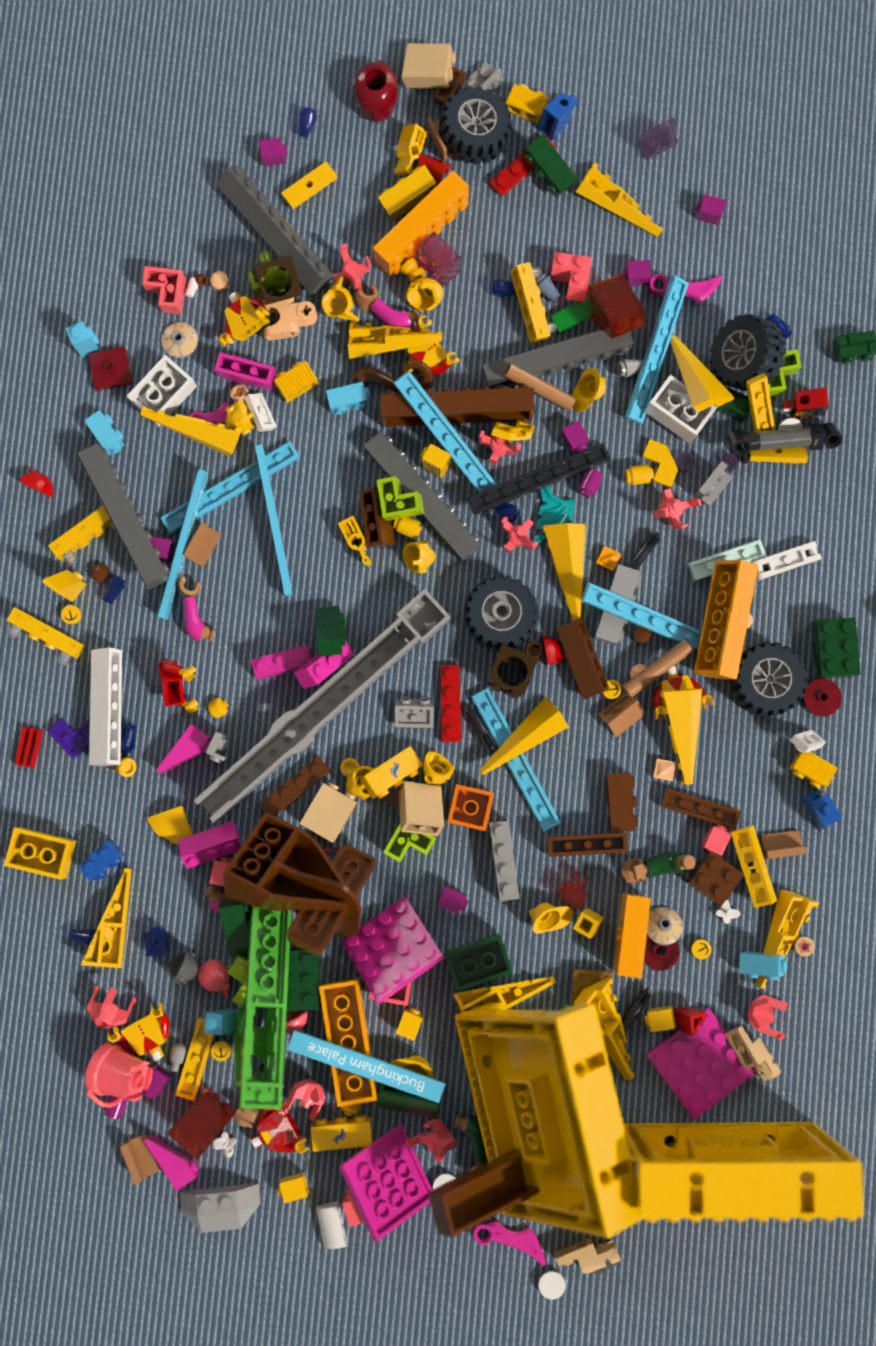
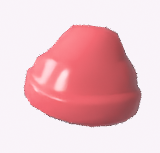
[198,960,231,999]
[285,1010,308,1036]

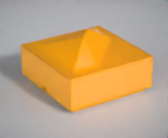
[595,546,621,572]

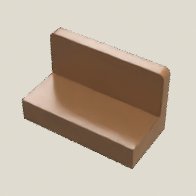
[427,118,454,161]
[183,522,222,568]
[598,692,645,737]
[761,830,807,859]
[120,1133,160,1185]

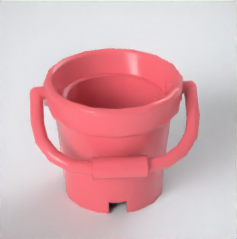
[85,1043,153,1108]

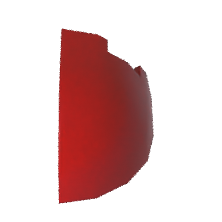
[419,154,452,183]
[19,469,54,498]
[541,636,565,666]
[673,1007,706,1036]

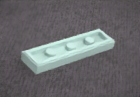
[688,539,767,582]

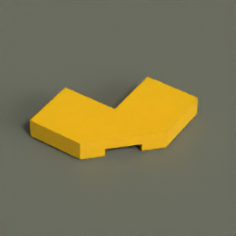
[491,420,535,441]
[642,439,678,488]

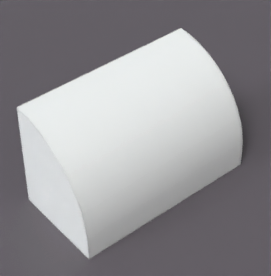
[316,1201,347,1249]

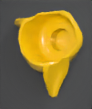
[321,275,359,321]

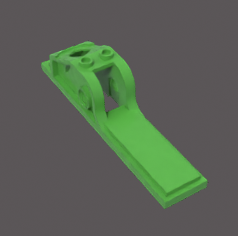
[234,905,292,1109]

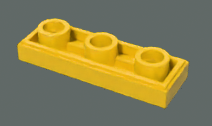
[281,161,337,210]
[749,447,808,464]

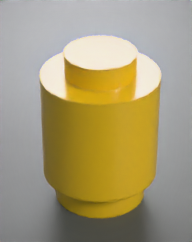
[625,464,654,485]
[393,517,422,539]

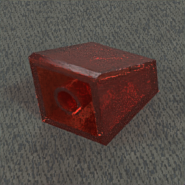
[587,274,646,339]
[167,1088,235,1160]

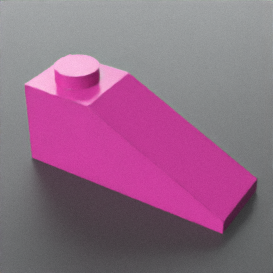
[156,724,212,773]
[144,1134,200,1192]

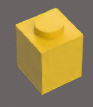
[573,908,604,939]
[645,1005,676,1032]
[396,1007,423,1041]
[277,1172,309,1204]

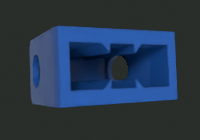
[538,93,577,141]
[801,790,842,831]

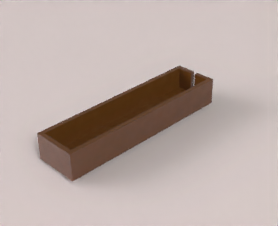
[380,385,535,427]
[427,1148,540,1238]

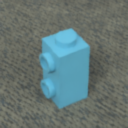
[65,321,100,358]
[326,382,370,415]
[84,410,125,456]
[740,951,787,980]
[204,1008,238,1035]

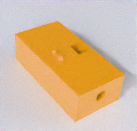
[613,893,651,978]

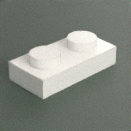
[244,393,277,432]
[790,729,826,753]

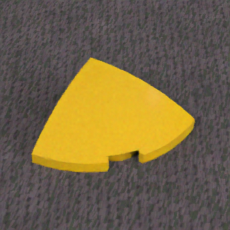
[147,806,193,844]

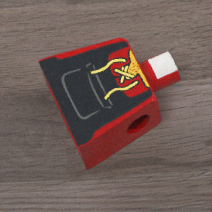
[783,387,829,418]

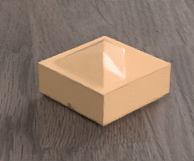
[653,759,676,781]

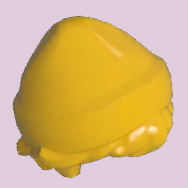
[406,278,443,312]

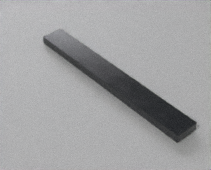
[466,443,611,516]

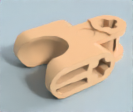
[262,297,318,340]

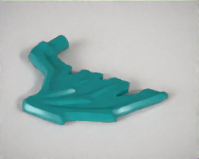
[533,486,575,543]

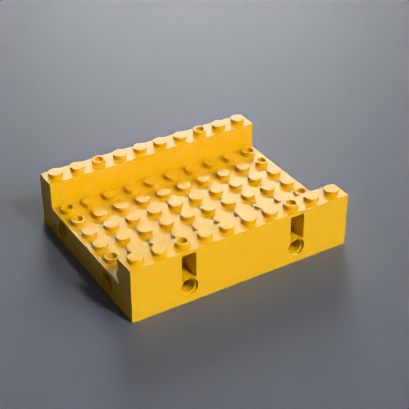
[455,1002,642,1238]
[623,1122,864,1222]

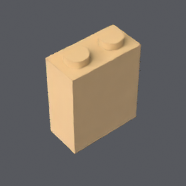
[402,44,456,88]
[398,781,444,836]
[300,782,358,843]

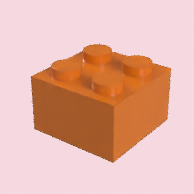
[447,784,494,831]

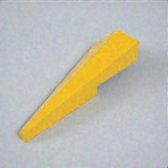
[575,162,663,237]
[348,322,442,359]
[670,335,734,413]
[140,406,242,457]
[543,523,585,621]
[660,688,702,785]
[479,697,569,776]
[81,868,132,968]
[755,890,819,989]
[453,976,556,1013]
[573,978,635,1080]

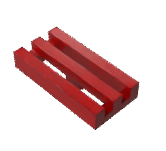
[15,727,43,768]

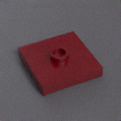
[88,346,133,391]

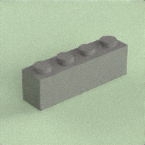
[594,564,642,646]
[489,820,519,901]

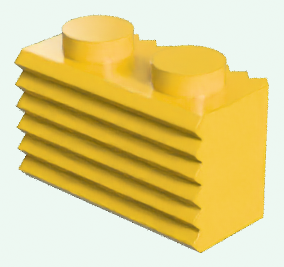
[506,84,549,124]
[274,361,319,403]
[420,444,451,479]
[789,751,838,789]

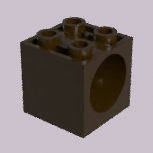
[251,254,303,305]
[487,644,538,699]

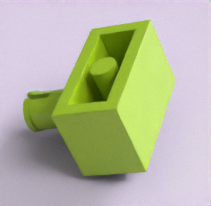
[249,251,289,298]

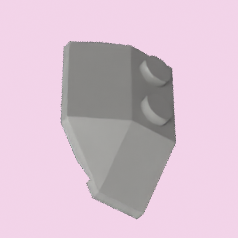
[180,1183,261,1233]

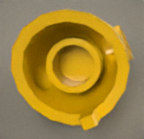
[225,400,255,435]
[402,540,436,573]
[423,751,455,785]
[346,766,374,800]

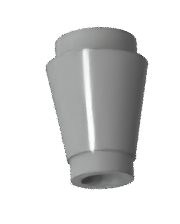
[617,359,643,378]

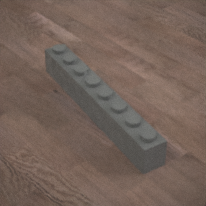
[217,166,333,295]
[482,322,633,389]
[364,431,480,563]
[77,443,170,590]

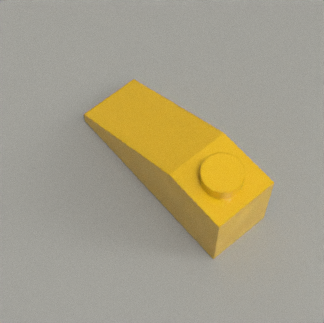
[42,570,87,602]

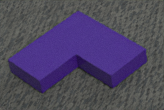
[47,718,90,759]

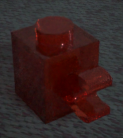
[557,870,589,910]

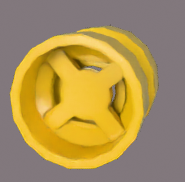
[400,258,426,283]

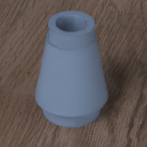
[536,273,560,302]

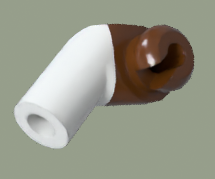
[185,274,209,298]

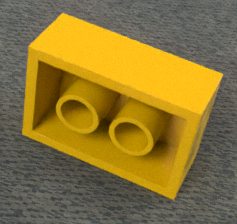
[4,827,77,880]

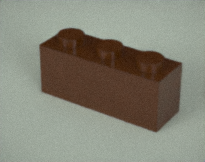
[359,487,395,549]
[605,773,638,833]

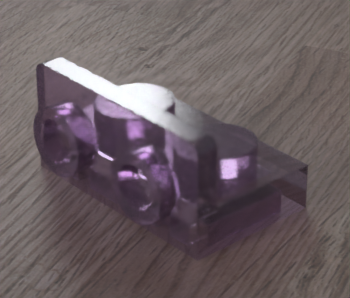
[637,118,678,160]

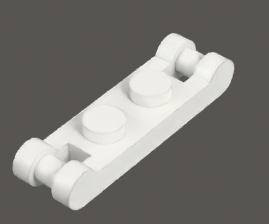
[752,541,822,581]

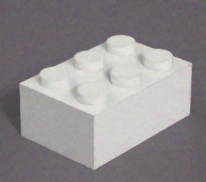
[127,355,197,427]
[644,375,717,444]

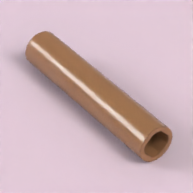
[503,363,576,411]
[622,639,693,698]

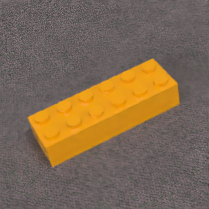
[373,171,469,277]
[694,560,758,680]
[319,977,378,1107]

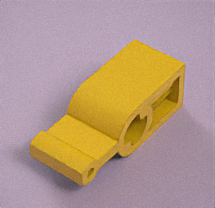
[394,123,427,176]
[338,516,372,567]

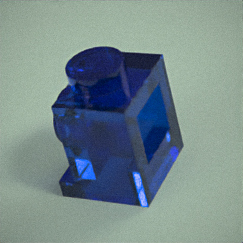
[144,926,169,957]

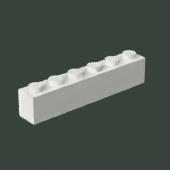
[89,647,122,766]

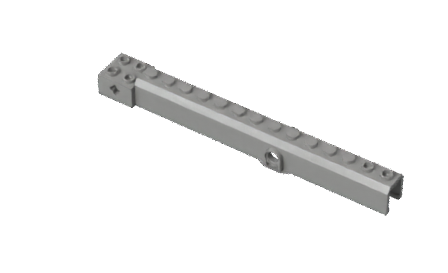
[194,589,451,823]

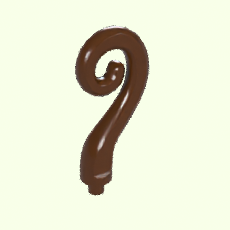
[352,360,433,393]

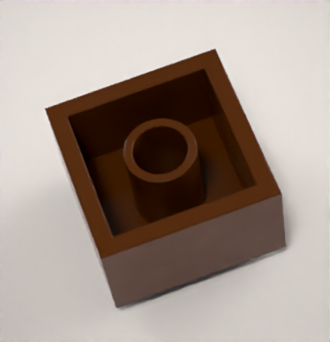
[686,850,744,907]

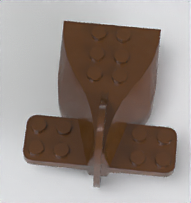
[223,812,375,955]

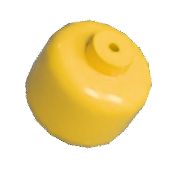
[208,697,228,718]
[340,1103,361,1117]

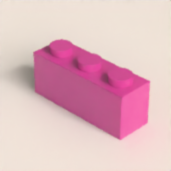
[214,352,277,391]
[294,642,354,689]
[251,645,312,680]
[178,821,242,869]

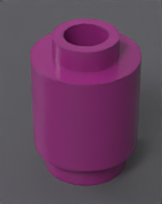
[578,468,603,498]
[104,1095,127,1119]

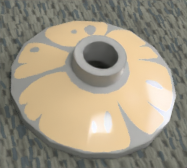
[161,322,198,358]
[647,907,683,945]

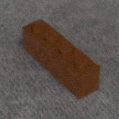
[556,619,610,700]
[546,832,628,857]

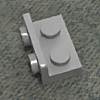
[460,61,502,91]
[694,461,732,506]
[395,697,434,728]
[206,732,229,763]

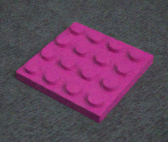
[341,896,445,1004]
[646,1007,756,1120]
[339,1125,432,1241]

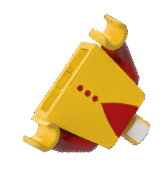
[219,292,270,347]
[402,315,460,375]
[652,666,714,719]
[107,1003,170,1062]

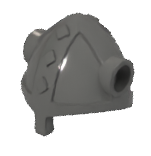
[163,949,199,986]

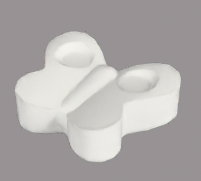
[715,900,740,924]
[212,1132,237,1158]

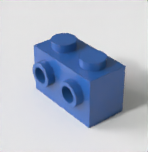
[77,840,125,881]

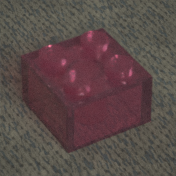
[418,232,461,287]

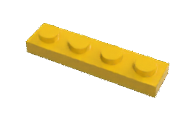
[746,373,775,432]
[175,1017,215,1101]

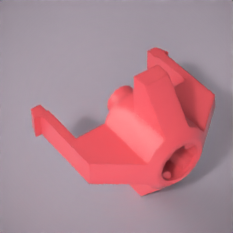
[332,244,371,292]
[478,430,522,465]
[653,488,702,529]
[500,517,538,554]
[86,986,136,1029]
[747,994,788,1040]
[281,1078,326,1121]
[406,1118,456,1162]

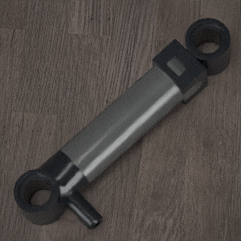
[727,422,843,464]

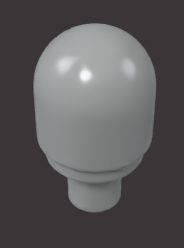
[169,1043,187,1072]

